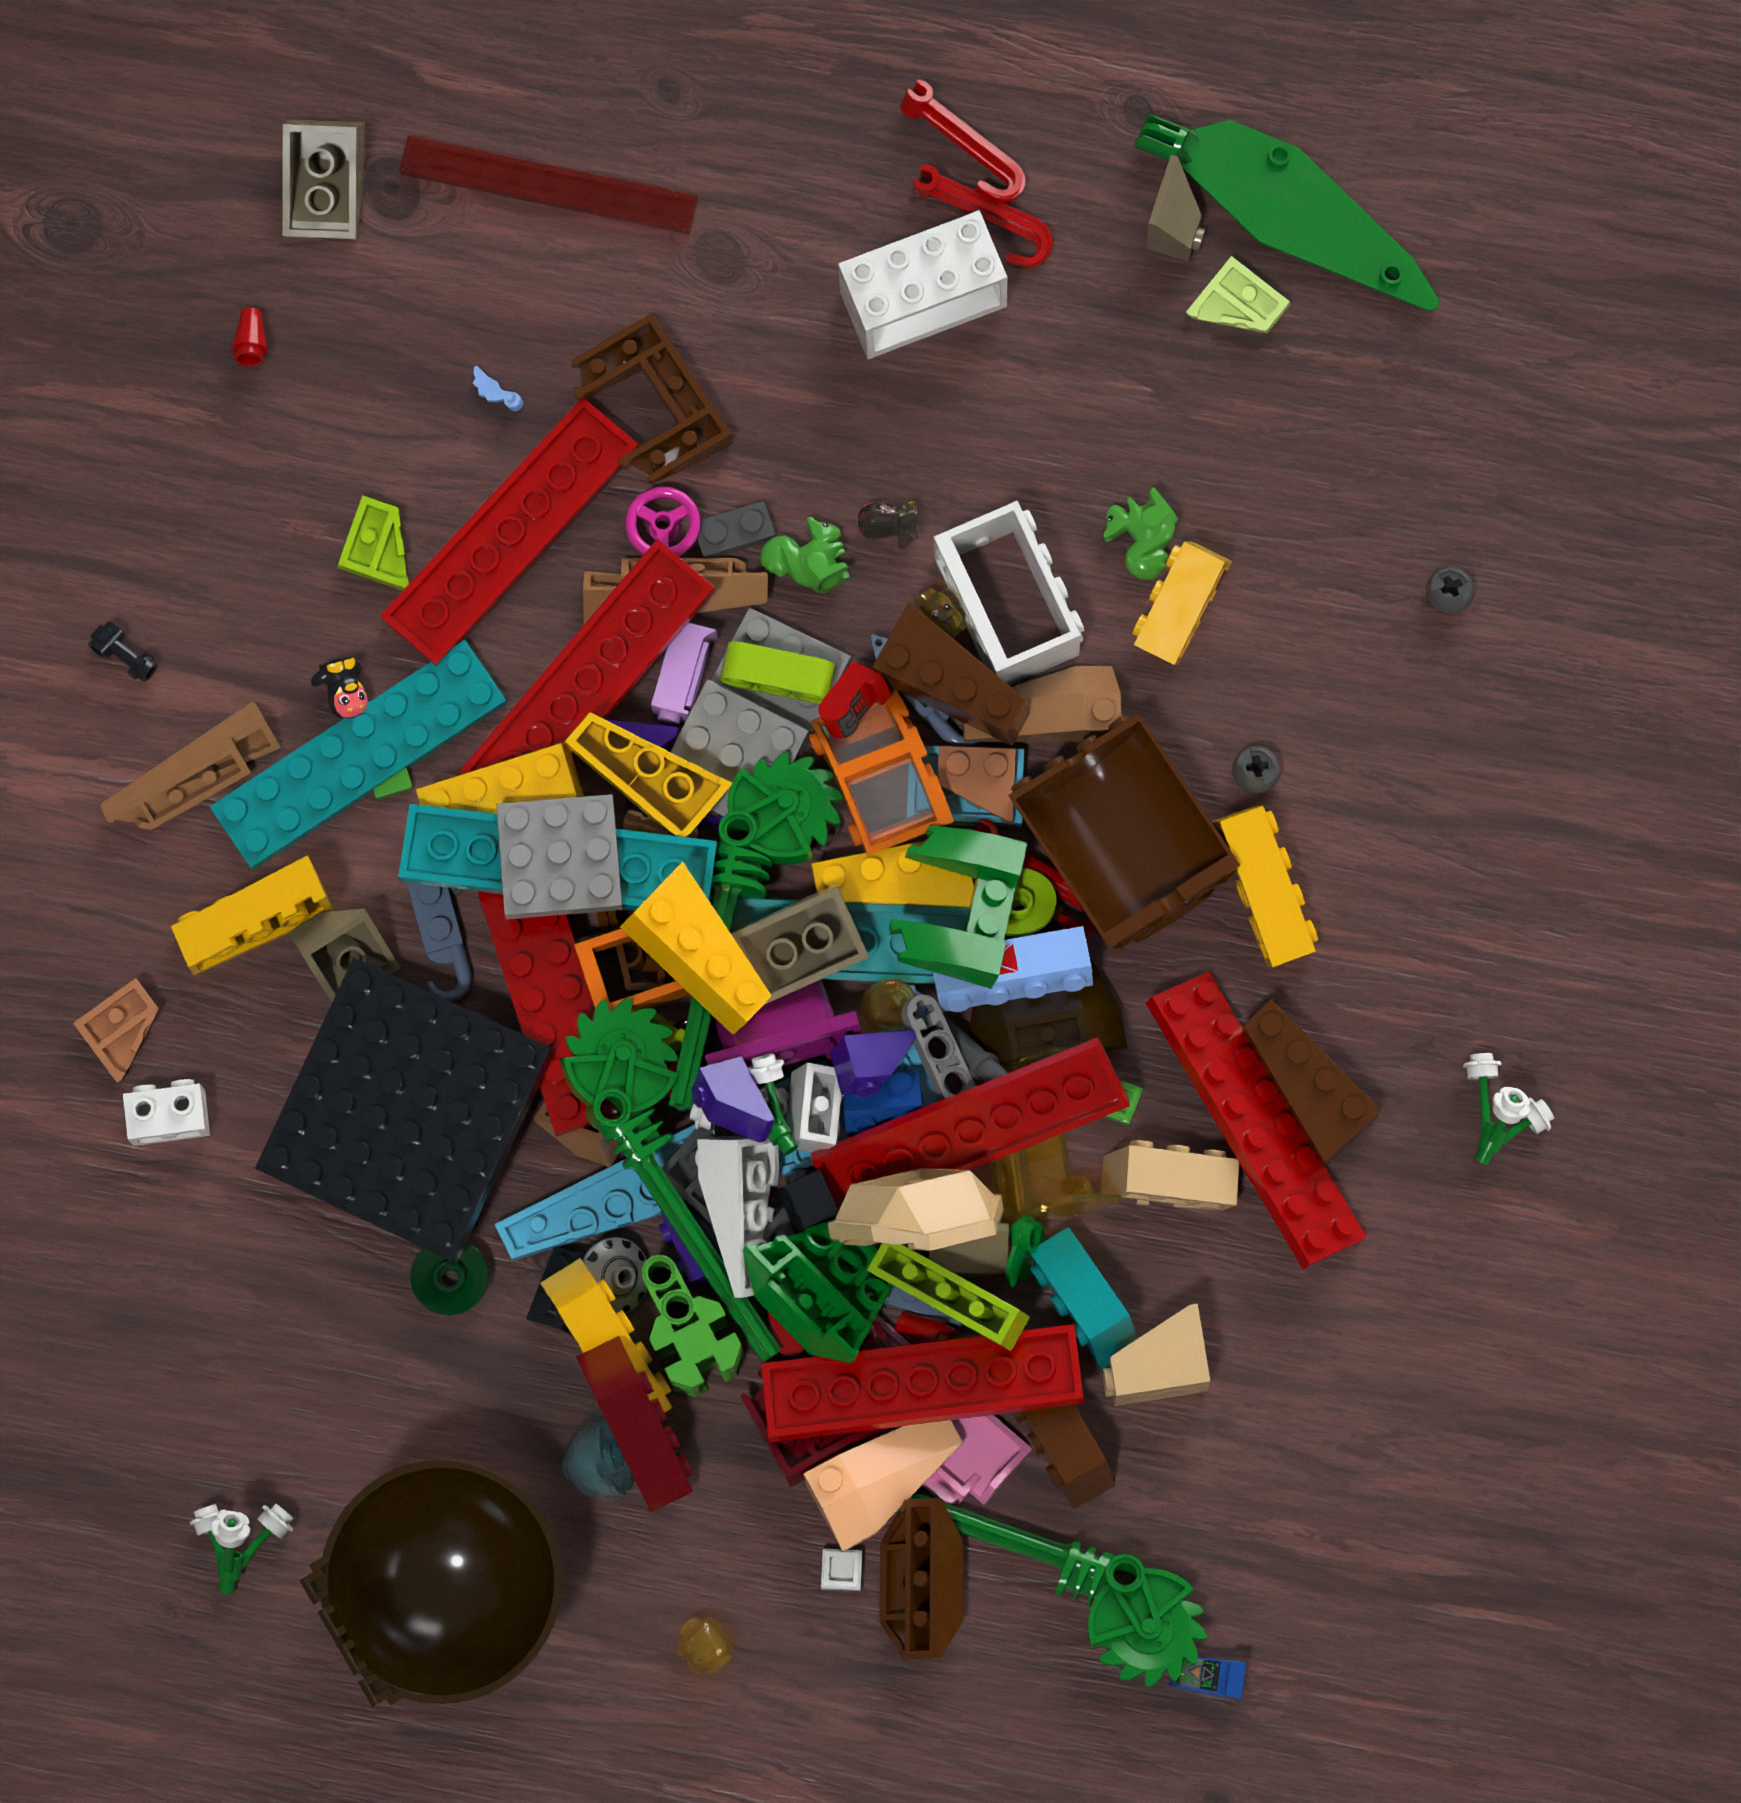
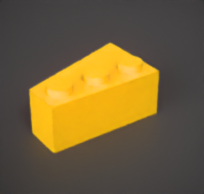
[1132,541,1233,665]

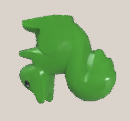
[1103,487,1178,580]
[760,517,850,594]

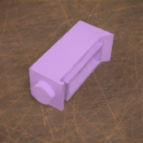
[651,623,718,726]

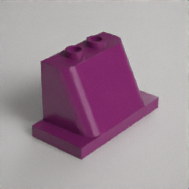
[705,979,861,1068]

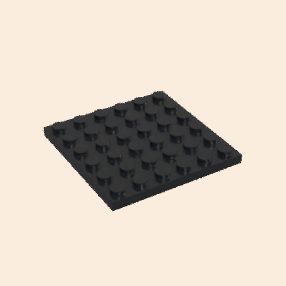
[255,957,556,1263]

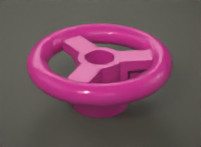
[625,487,701,556]

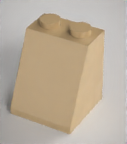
[1102,1304,1211,1406]

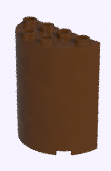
[1008,713,1240,951]

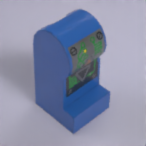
[1169,1657,1246,1701]

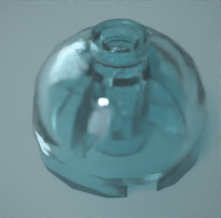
[562,1419,634,1500]

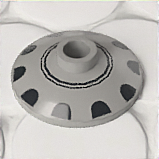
[583,1237,647,1314]

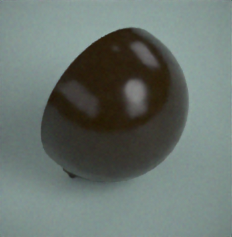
[299,1460,562,1707]

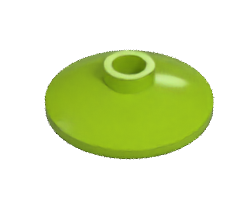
[1005,868,1057,937]

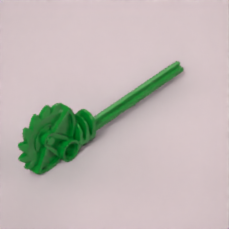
[669,752,843,1111]
[560,998,781,1362]
[898,1493,1207,1688]

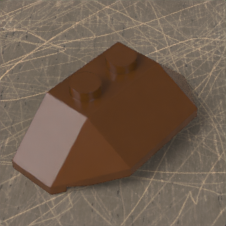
[880,1498,963,1660]

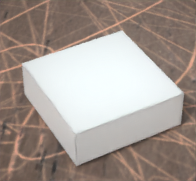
[821,1549,862,1591]

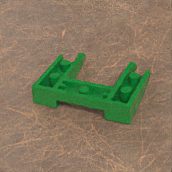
[889,826,1027,989]

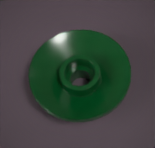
[410,1242,488,1316]

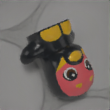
[311,656,368,719]

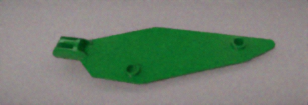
[1134,113,1439,312]

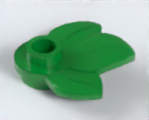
[1005,1215,1046,1288]

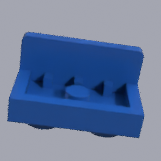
[843,1070,922,1137]

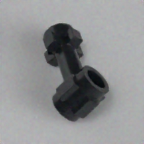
[88,621,158,682]

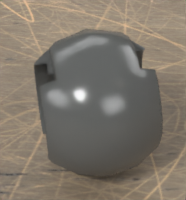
[1426,566,1474,614]
[1232,746,1281,794]

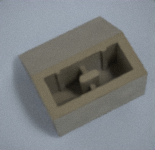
[929,1219,1009,1276]

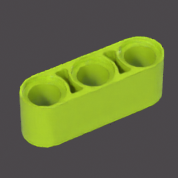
[719,641,836,704]

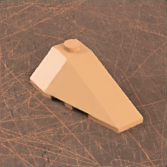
[804,1420,963,1552]

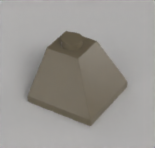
[1146,155,1206,261]
[288,908,401,1003]

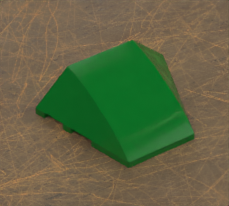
[743,1220,893,1363]

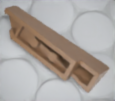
[583,558,768,624]
[100,702,281,830]

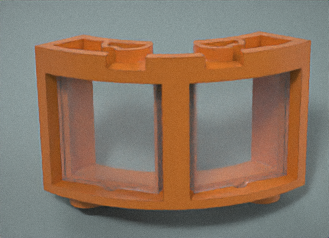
[808,689,954,856]

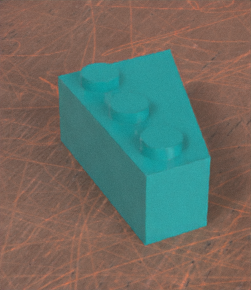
[1029,1227,1138,1371]

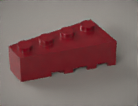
[576,1336,693,1512]

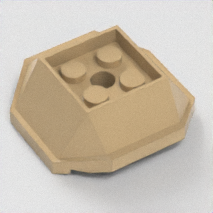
[828,1168,1004,1251]

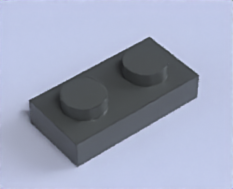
[697,500,776,558]

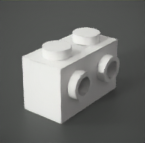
[786,1062,843,1153]
[123,1079,210,1146]

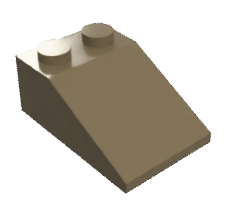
[282,119,365,239]
[731,884,869,1005]

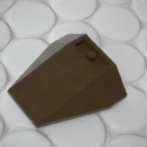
[968,905,1127,1070]

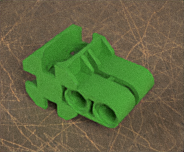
[642,1255,744,1398]

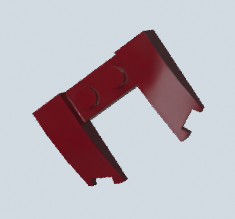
[741,1321,902,1488]

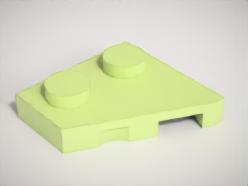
[1186,256,1291,334]

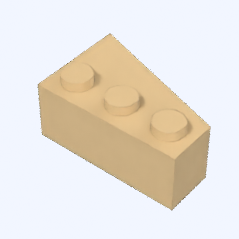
[1100,1140,1239,1211]

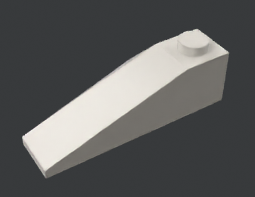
[695,1135,779,1298]

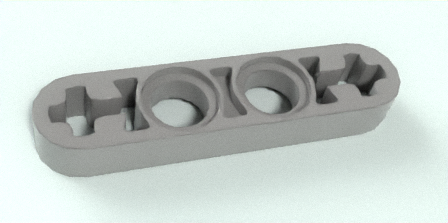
[901,994,976,1101]

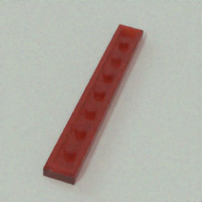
[399,136,698,235]

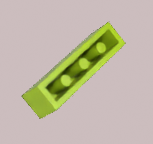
[867,1243,1030,1351]

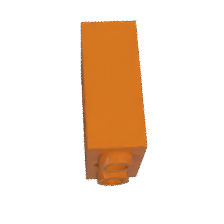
[574,929,690,1013]

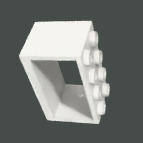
[838,210,1008,360]
[934,501,1084,686]

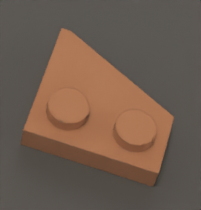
[938,746,1016,824]
[73,978,159,1084]

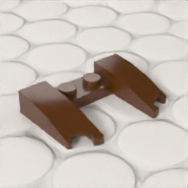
[572,313,732,484]

